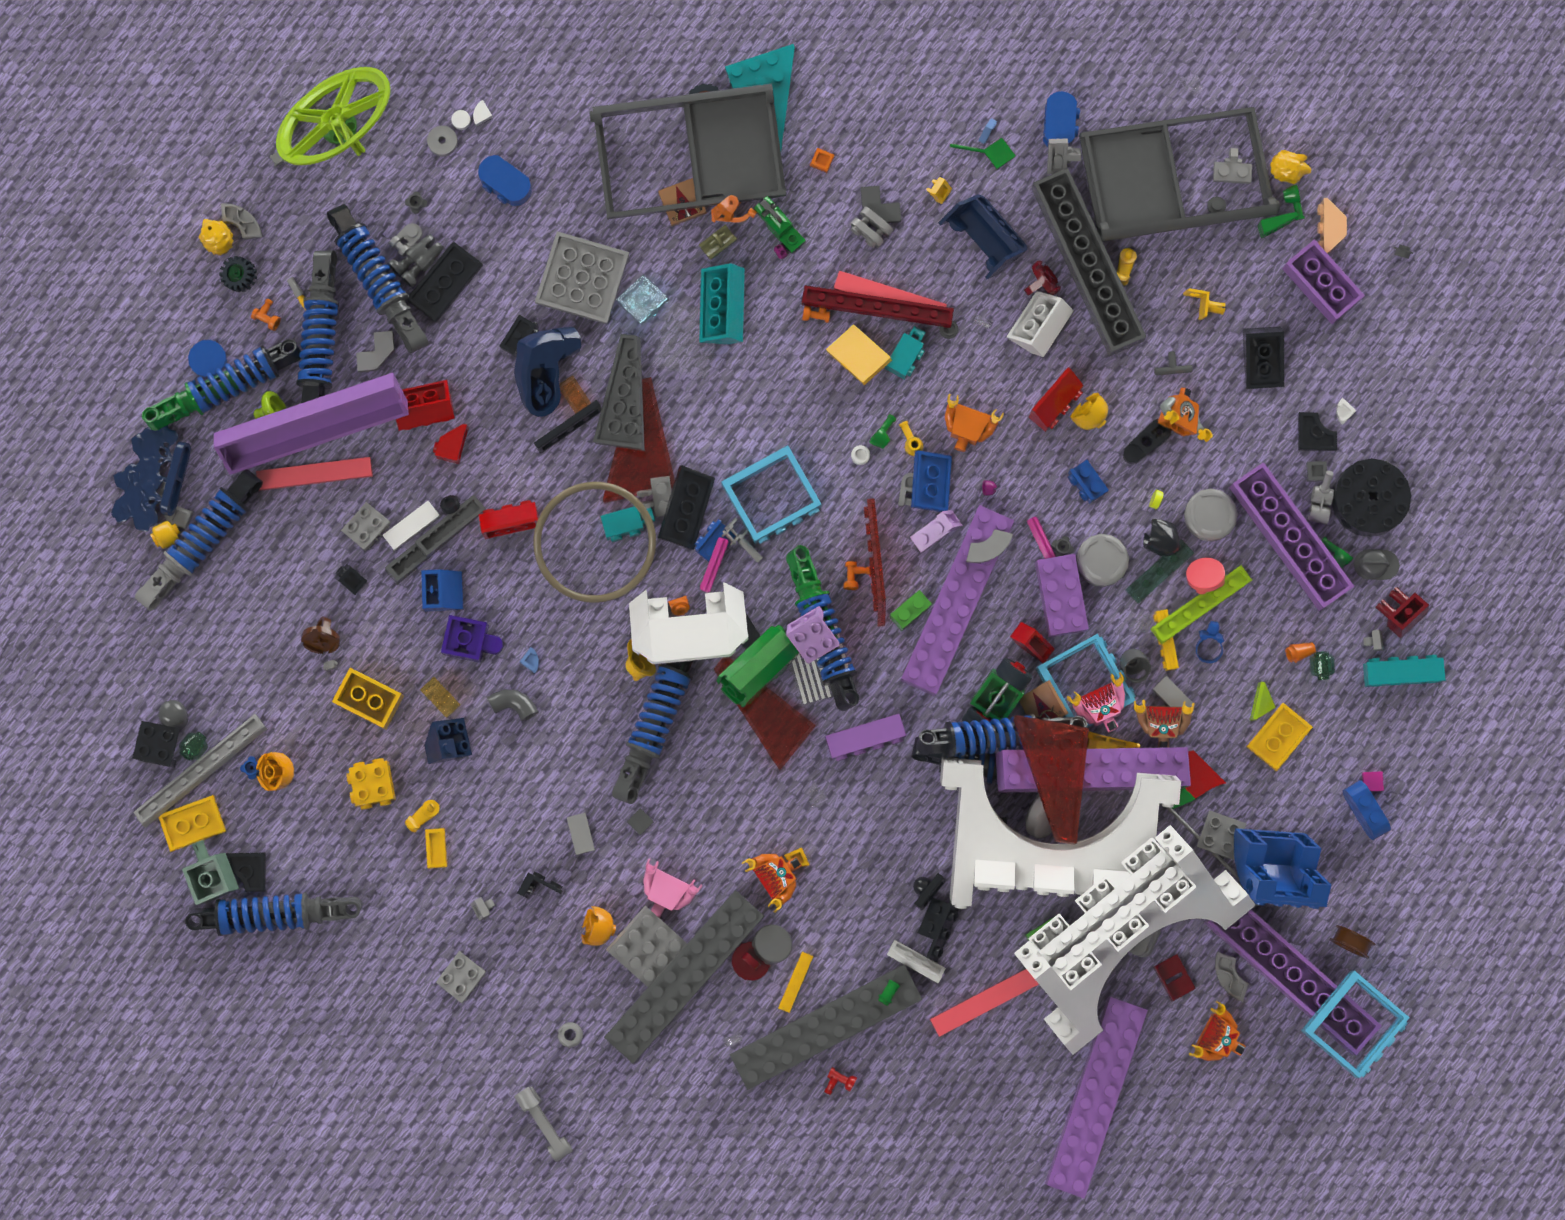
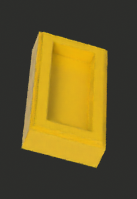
[425,828,447,869]

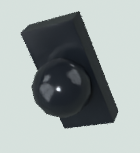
[913,873,946,911]

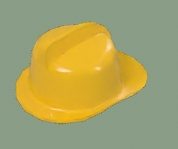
[625,639,656,681]

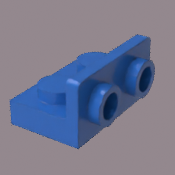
[1068,460,1109,504]
[694,519,736,562]

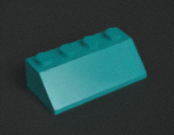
[699,263,745,344]

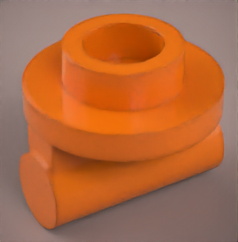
[668,596,690,616]

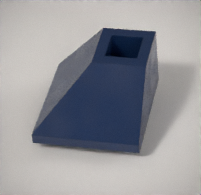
[424,718,472,764]

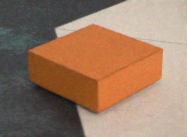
[810,148,835,173]

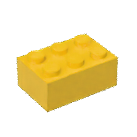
[332,668,404,730]

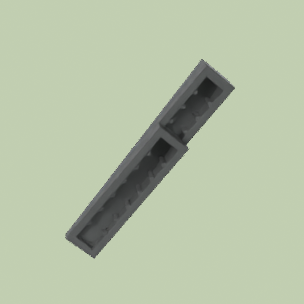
[385,495,486,585]

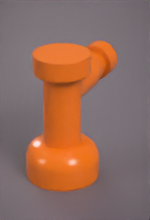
[251,299,281,331]
[802,306,830,323]
[843,561,871,590]

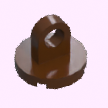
[301,616,340,654]

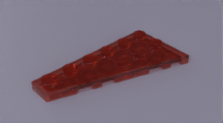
[863,499,886,627]
[713,657,816,771]

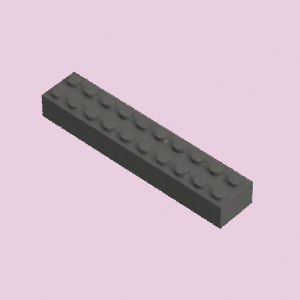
[1031,168,1146,357]
[604,890,764,1064]
[730,964,922,1090]

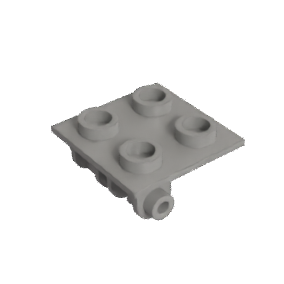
[341,502,391,551]
[1197,810,1247,860]
[436,951,486,1004]

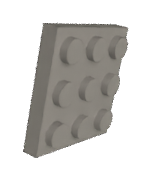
[606,906,687,987]

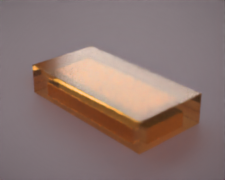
[559,375,591,414]

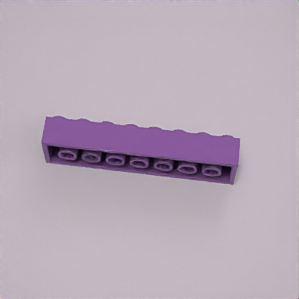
[1229,462,1354,611]

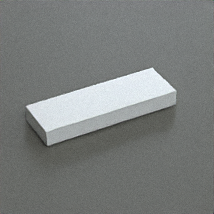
[383,501,440,551]
[887,940,946,983]

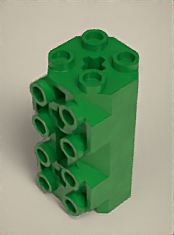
[716,625,799,707]

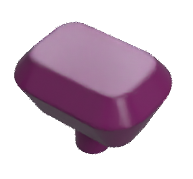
[774,244,788,259]

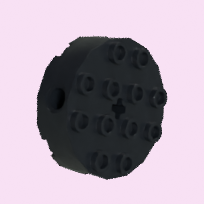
[1332,458,1412,537]

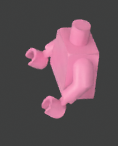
[643,859,702,918]

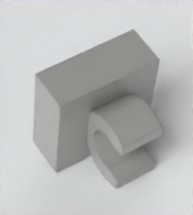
[1363,630,1384,651]
[470,897,495,921]

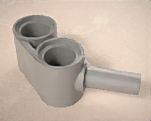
[1307,471,1334,524]

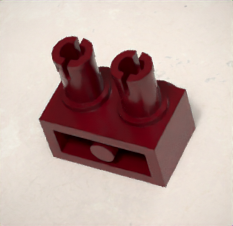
[1375,587,1429,639]

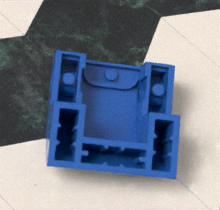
[1234,828,1332,909]

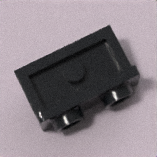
[499,315,540,357]

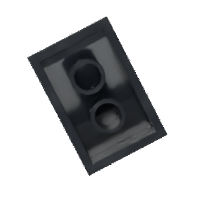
[1243,326,1285,389]

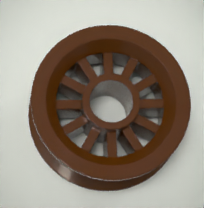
[1329,925,1376,959]

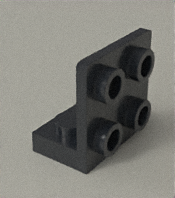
[132,721,180,768]
[517,871,565,898]

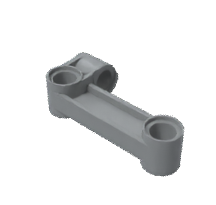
[514,1086,573,1162]

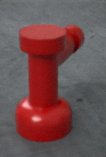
[824,1067,857,1095]

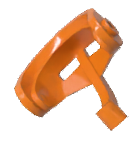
[711,195,757,223]

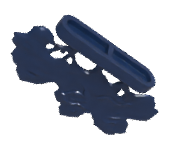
[111,425,191,532]

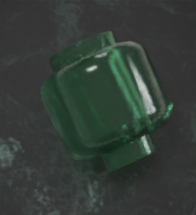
[1309,651,1335,680]
[179,732,208,761]

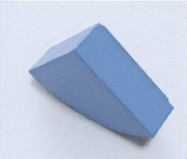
[978,118,997,144]
[520,647,539,674]

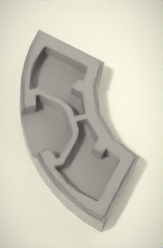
[221,203,262,240]
[966,529,1013,563]
[1215,952,1249,1002]

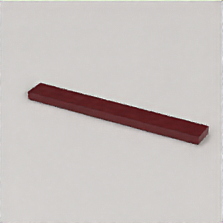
[802,285,954,328]

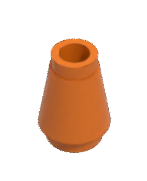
[1285,642,1316,663]

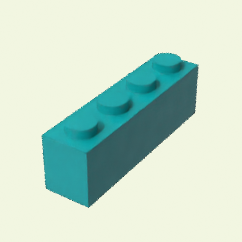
[1363,655,1446,687]

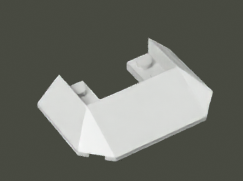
[629,582,748,664]

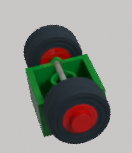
[962,658,1033,723]

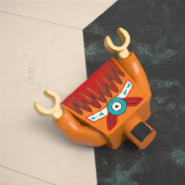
[742,854,802,913]
[1189,1001,1246,1061]

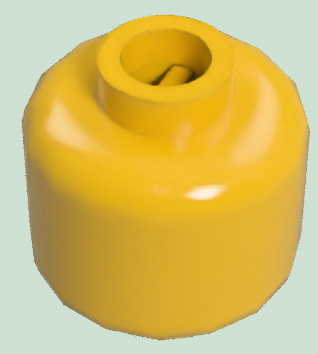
[150,521,180,549]

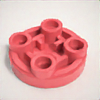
[1186,558,1225,594]

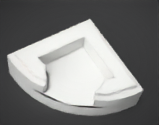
[473,100,493,127]
[1336,398,1356,425]

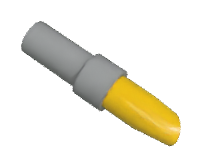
[287,277,306,310]

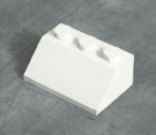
[1007,291,1074,357]

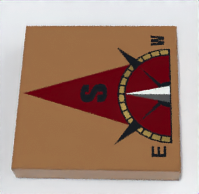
[658,178,707,226]
[1019,680,1069,720]

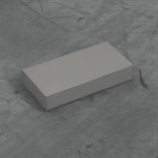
[1152,676,1193,707]
[567,813,595,855]

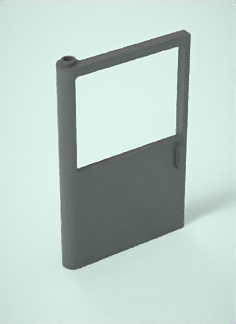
[589,83,786,220]
[1079,107,1280,242]

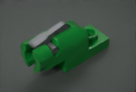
[754,196,806,254]

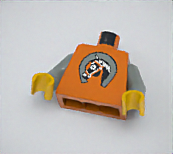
[1158,388,1213,442]

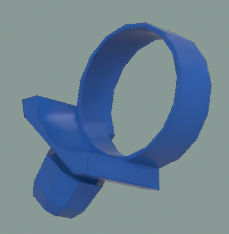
[1196,621,1224,663]

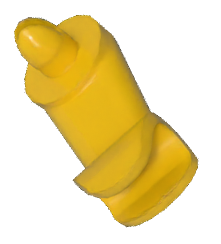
[1117,248,1137,286]
[405,800,440,832]

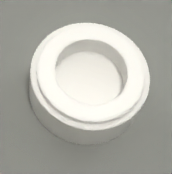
[451,110,471,130]
[851,445,870,465]

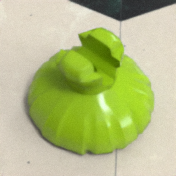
[253,391,287,419]

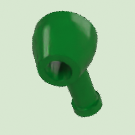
[1283,184,1305,221]
[869,414,896,449]
[1321,537,1354,568]

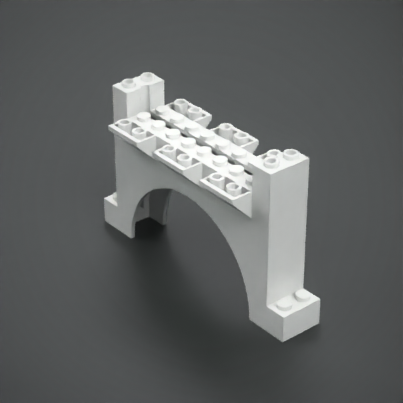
[940,757,1181,909]
[1014,825,1255,1055]

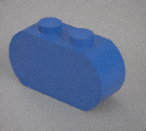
[1043,91,1080,147]
[478,155,532,206]
[1343,780,1391,840]

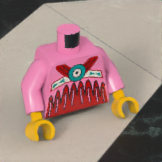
[1067,672,1125,732]

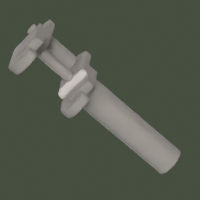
[722,517,763,563]

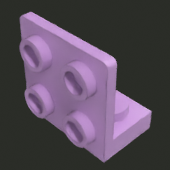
[786,606,839,664]

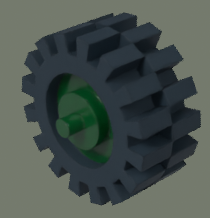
[219,256,257,292]

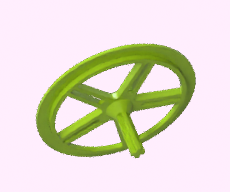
[276,67,390,165]

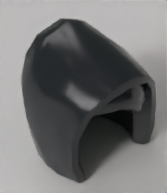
[1143,519,1180,557]

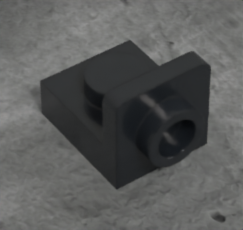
[335,564,367,595]

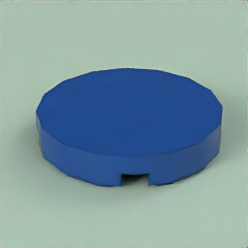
[188,340,227,378]

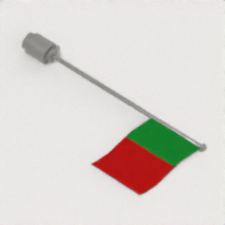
[1166,750,1257,906]

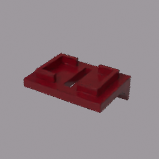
[1153,954,1196,1002]

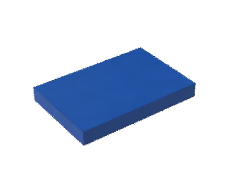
[911,450,952,512]

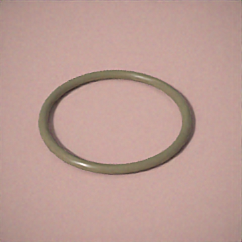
[533,482,656,603]

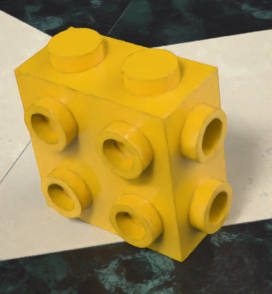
[346,758,396,810]

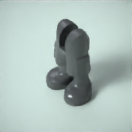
[388,234,444,288]

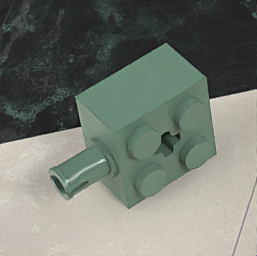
[182,840,239,905]

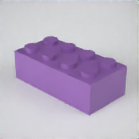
[1282,239,1365,325]
[1035,554,1089,638]

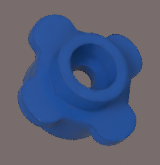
[240,756,259,780]

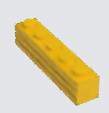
[1153,609,1179,671]
[778,952,813,1013]

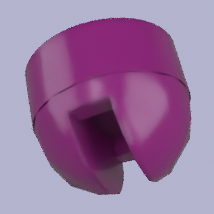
[982,480,997,496]

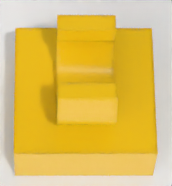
[926,177,952,204]

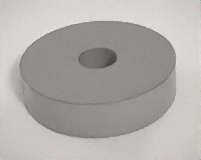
[427,126,458,157]

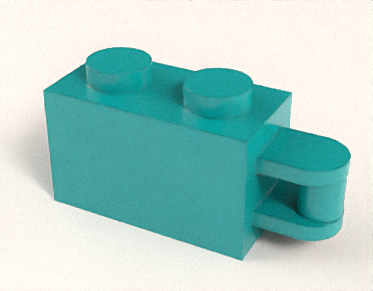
[885,326,926,380]
[600,506,655,542]

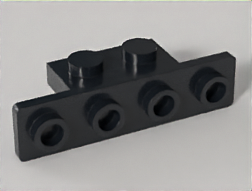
[917,897,959,963]

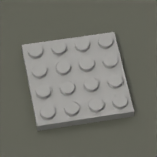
[535,231,629,325]

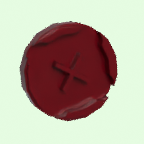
[1024,261,1061,296]
[732,942,770,981]

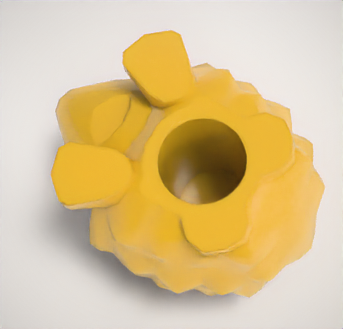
[1270,150,1312,184]
[198,219,234,256]

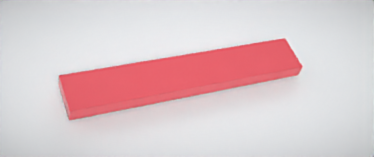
[833,271,947,307]
[256,457,373,491]
[930,969,1039,1037]

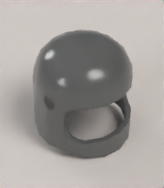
[1120,648,1151,683]
[158,700,189,730]

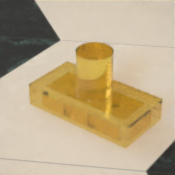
[420,677,461,718]

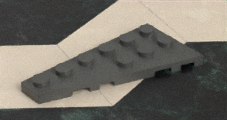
[593,334,645,451]

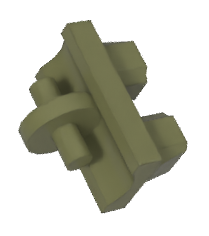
[699,224,737,261]

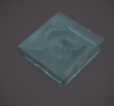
[616,274,669,325]

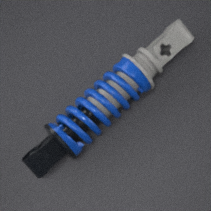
[135,469,263,611]

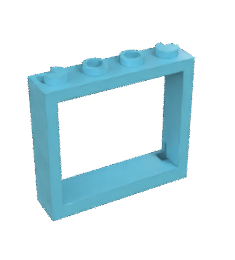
[721,445,822,544]
[1036,634,1136,729]
[1301,971,1410,1078]

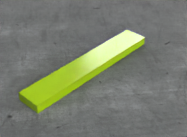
[1150,565,1252,644]

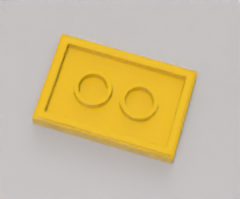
[826,324,892,386]
[1246,703,1313,771]
[158,795,226,852]

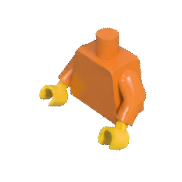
[944,394,1004,452]

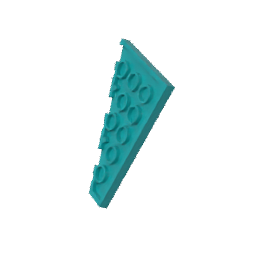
[725,44,795,151]

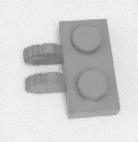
[637,476,671,517]

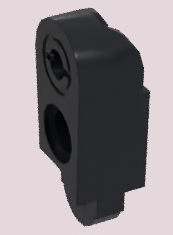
[1123,419,1172,464]

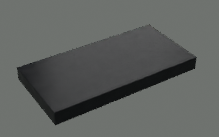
[407,241,483,323]
[658,465,715,550]

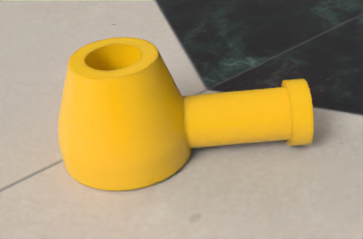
[899,421,923,456]

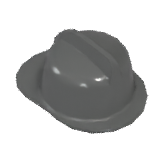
[1354,549,1400,580]

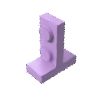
[910,510,963,552]

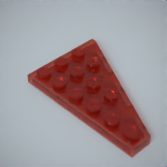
[603,377,675,504]
[1013,715,1089,845]

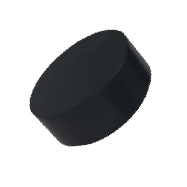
[440,495,460,514]

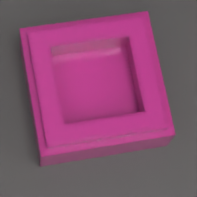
[1362,771,1384,792]

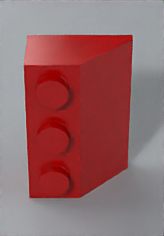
[1028,367,1084,432]
[396,380,455,431]
[479,500,539,540]

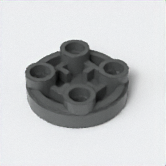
[752,924,792,965]

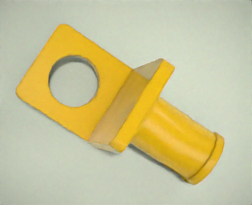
[1183,288,1225,320]

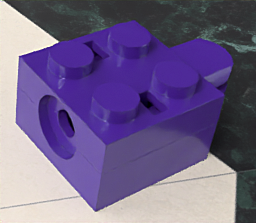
[441,615,503,663]

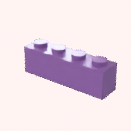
[825,714,906,761]

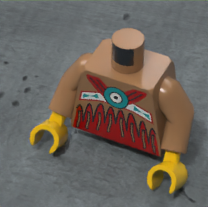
[1134,700,1195,748]

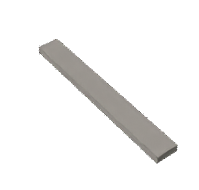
[133,714,267,828]

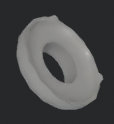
[558,1022,583,1048]

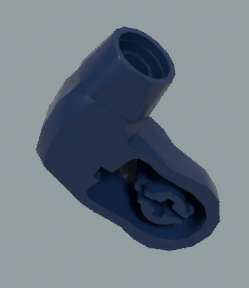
[514,327,581,417]

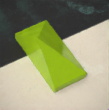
[1250,681,1275,721]

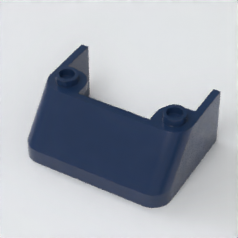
[938,194,1027,279]

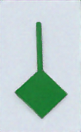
[950,138,1016,169]

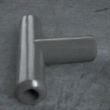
[1154,351,1193,375]

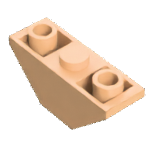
[1317,198,1347,254]

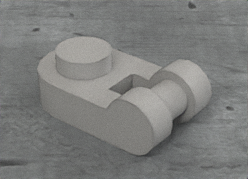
[389,223,423,257]
[898,473,913,507]

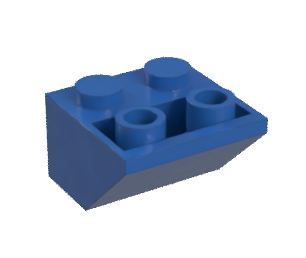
[421,569,464,612]

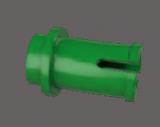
[878,979,900,1006]

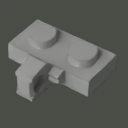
[1047,138,1081,174]
[1213,148,1252,184]

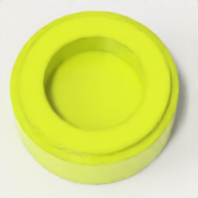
[1149,489,1164,509]

